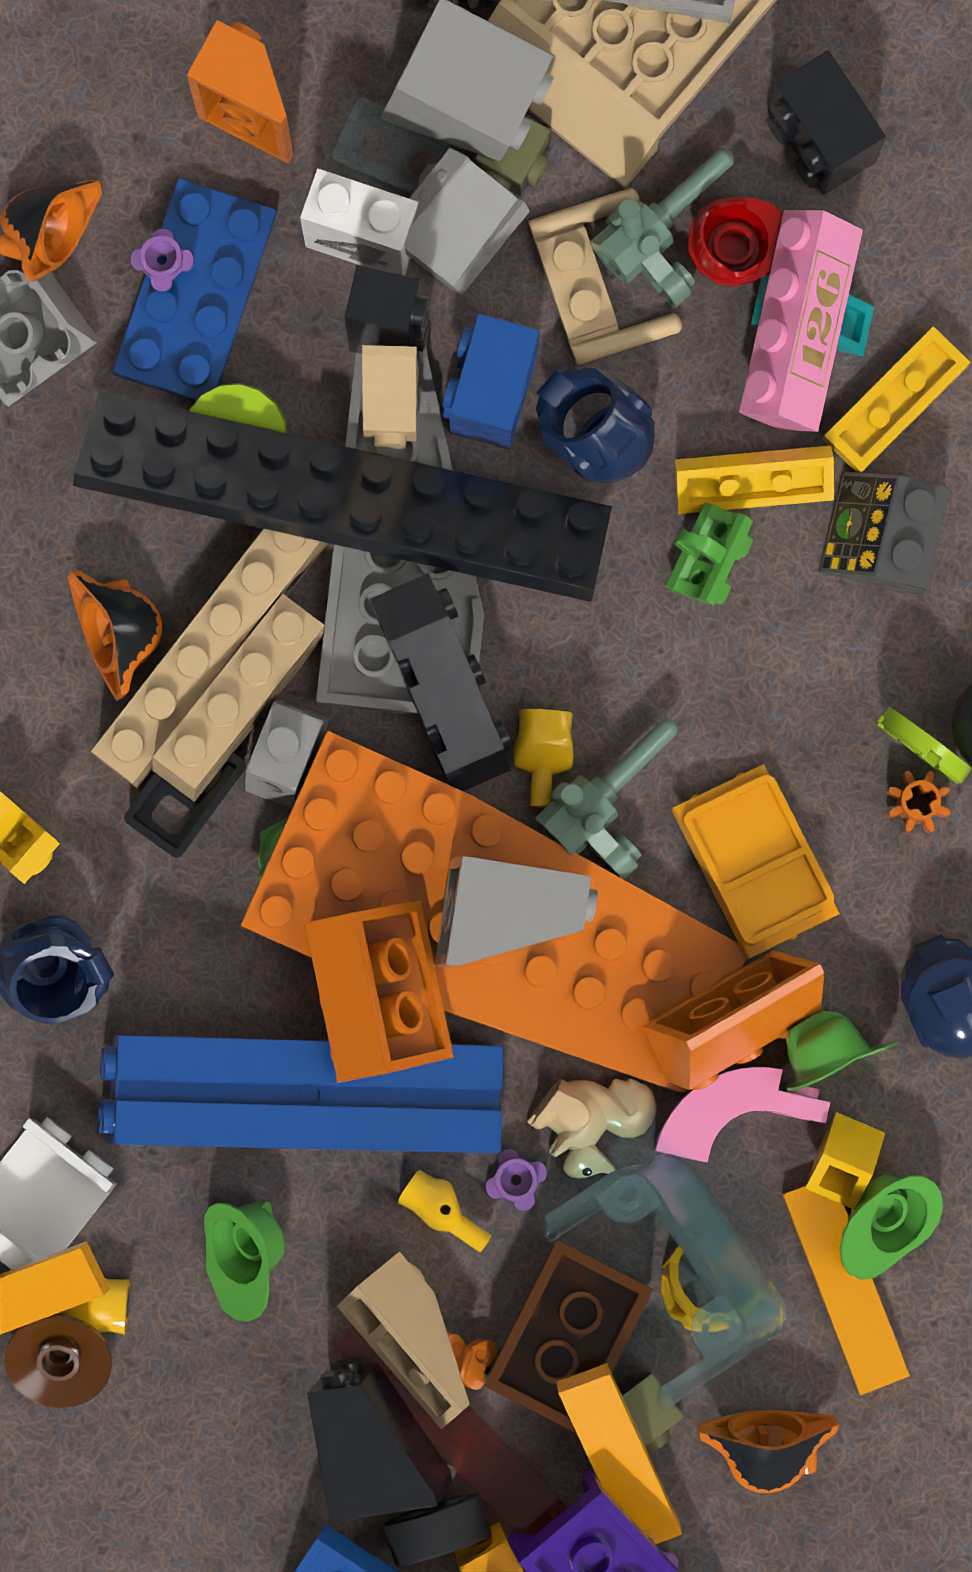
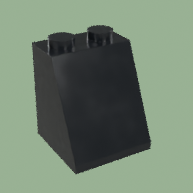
[307,1358,453,1522]

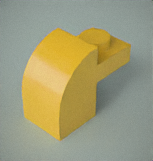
[0,791,60,884]

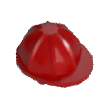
[688,197,783,287]

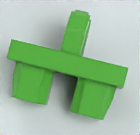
[666,502,753,606]

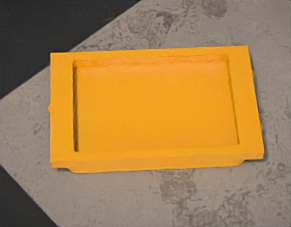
[671,764,840,960]

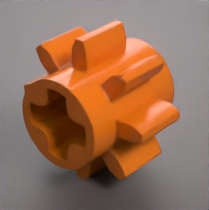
[886,770,951,834]

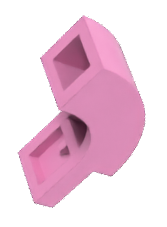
[653,1067,830,1162]

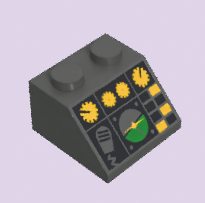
[819,472,951,597]

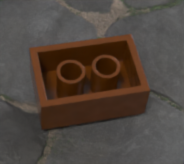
[484,1239,654,1433]

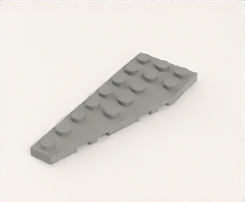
[316,345,484,715]

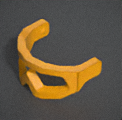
[661,1236,762,1333]

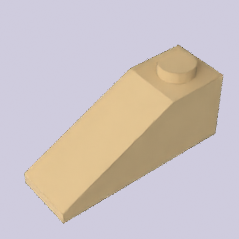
[362,345,419,449]
[337,1251,470,1429]

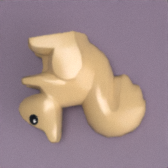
[527,1078,657,1179]

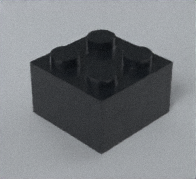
[766,50,886,195]

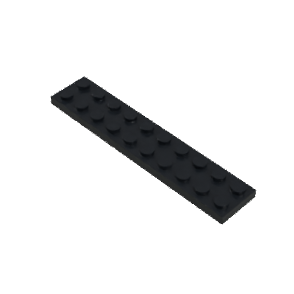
[73,391,612,602]

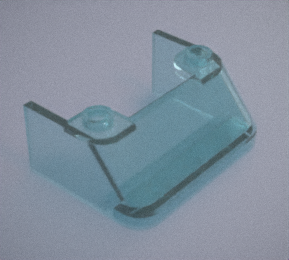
[543,1154,787,1411]

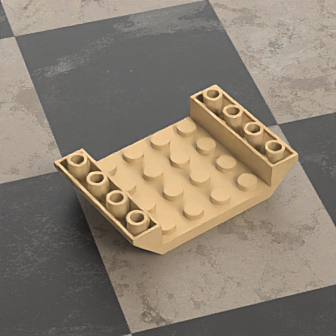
[488,0,777,189]

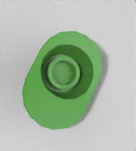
[786,1011,899,1091]
[840,1175,943,1280]
[204,1200,285,1322]

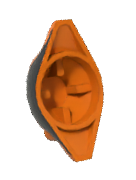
[0,180,102,282]
[67,570,162,701]
[697,1410,839,1493]

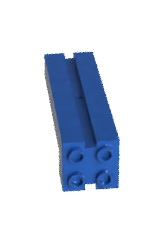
[98,1035,503,1153]

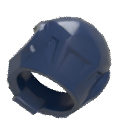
[536,367,655,483]
[0,915,114,1024]
[901,934,972,1059]

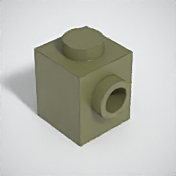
[475,116,551,195]
[621,1371,684,1455]

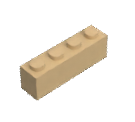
[152,594,325,802]

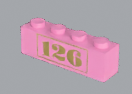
[739,210,863,432]

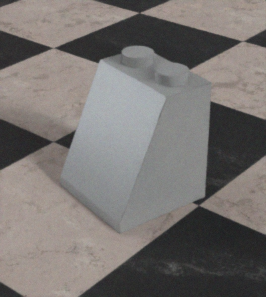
[380,0,554,161]
[434,856,598,967]

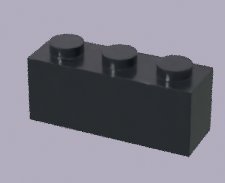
[344,265,430,354]

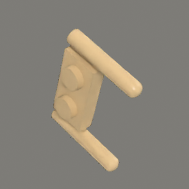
[528,188,682,366]

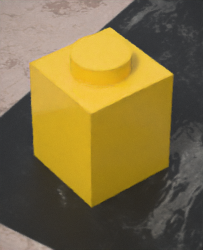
[805,1112,885,1210]

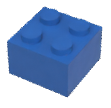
[442,313,540,450]

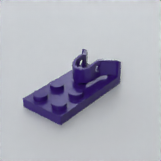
[507,1468,680,1572]

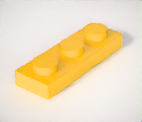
[822,326,971,473]
[675,445,834,514]

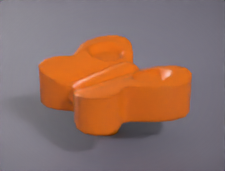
[447,1332,498,1390]

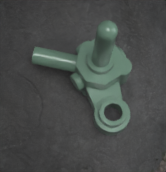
[591,149,734,309]
[535,719,678,880]

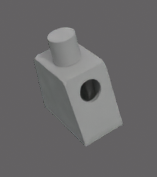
[245,699,331,809]

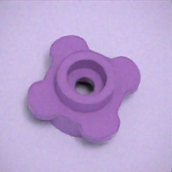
[131,229,194,292]
[486,1149,547,1211]

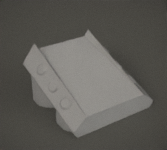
[405,148,530,296]
[0,270,97,407]

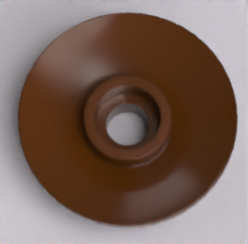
[4,1315,112,1408]

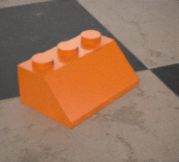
[187,20,294,164]
[305,900,454,1083]
[642,950,824,1090]

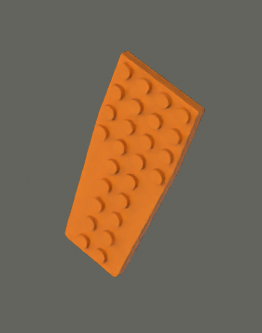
[239,730,746,1092]

